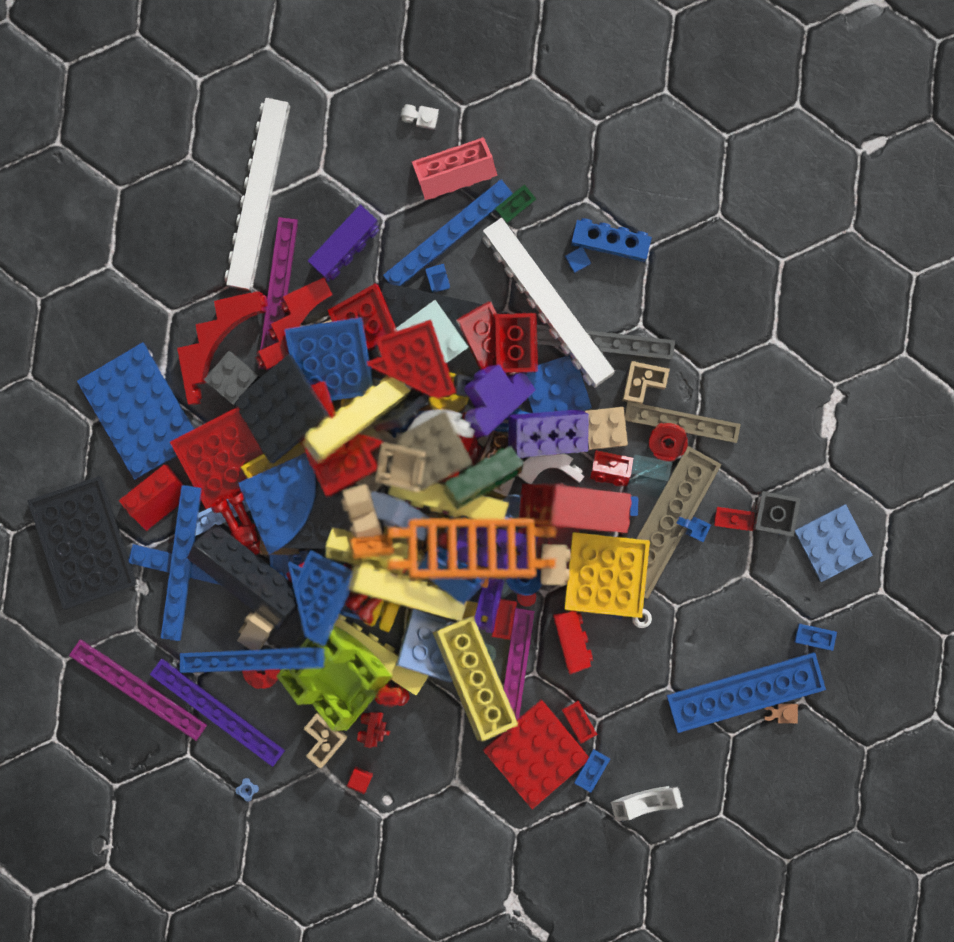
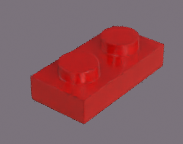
[714,507,755,531]

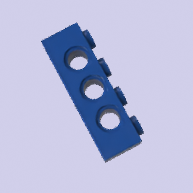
[571,218,652,262]

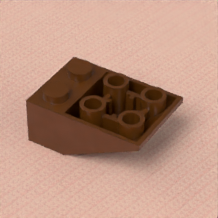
[473,430,522,501]

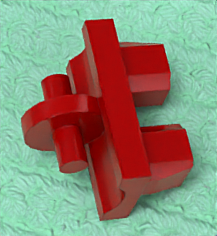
[357,712,390,748]

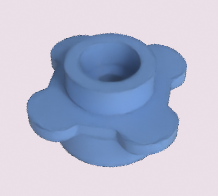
[236,778,259,802]

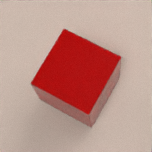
[347,767,373,794]

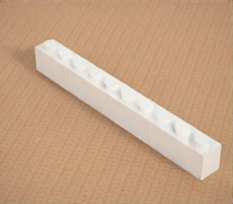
[225,98,290,292]
[482,218,615,388]

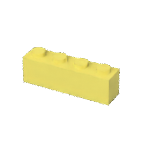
[326,528,408,575]

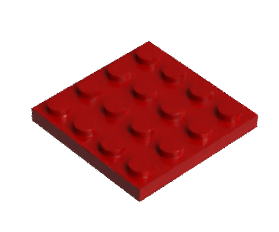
[170,407,264,509]
[482,700,589,809]

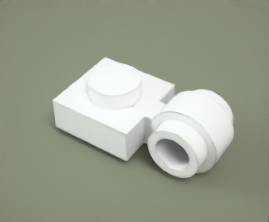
[401,105,439,130]

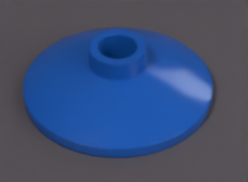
[505,568,542,595]

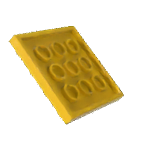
[565,532,650,618]

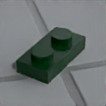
[495,184,536,224]

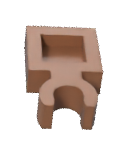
[764,703,798,723]

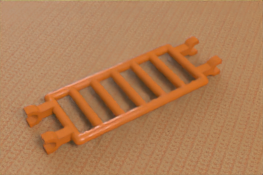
[388,519,556,578]

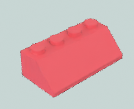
[412,137,498,200]

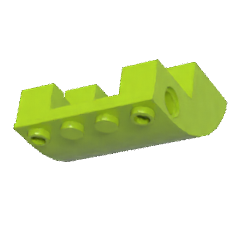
[277,626,393,731]

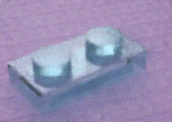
[631,455,672,481]

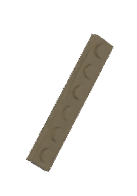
[624,401,741,443]

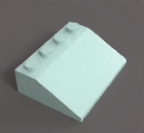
[375,300,469,390]

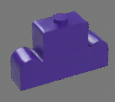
[464,365,536,437]

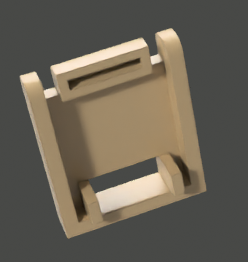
[376,443,426,492]

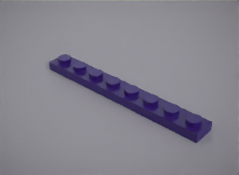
[150,659,285,767]

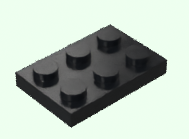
[372,391,431,432]

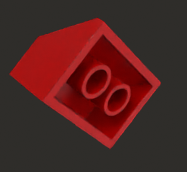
[495,313,538,373]
[119,465,184,531]
[553,610,593,674]

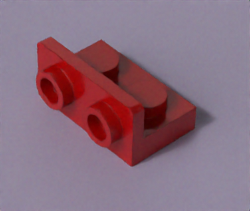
[590,450,633,486]

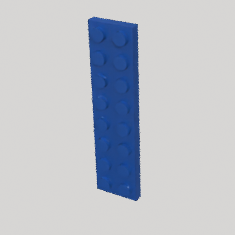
[666,652,826,733]

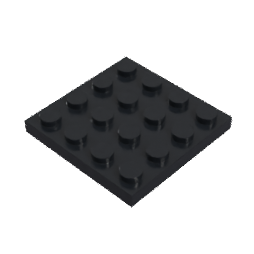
[235,354,330,464]

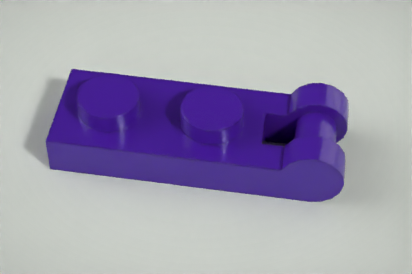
[474,578,505,633]

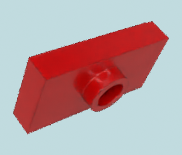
[492,599,517,640]
[562,700,597,744]

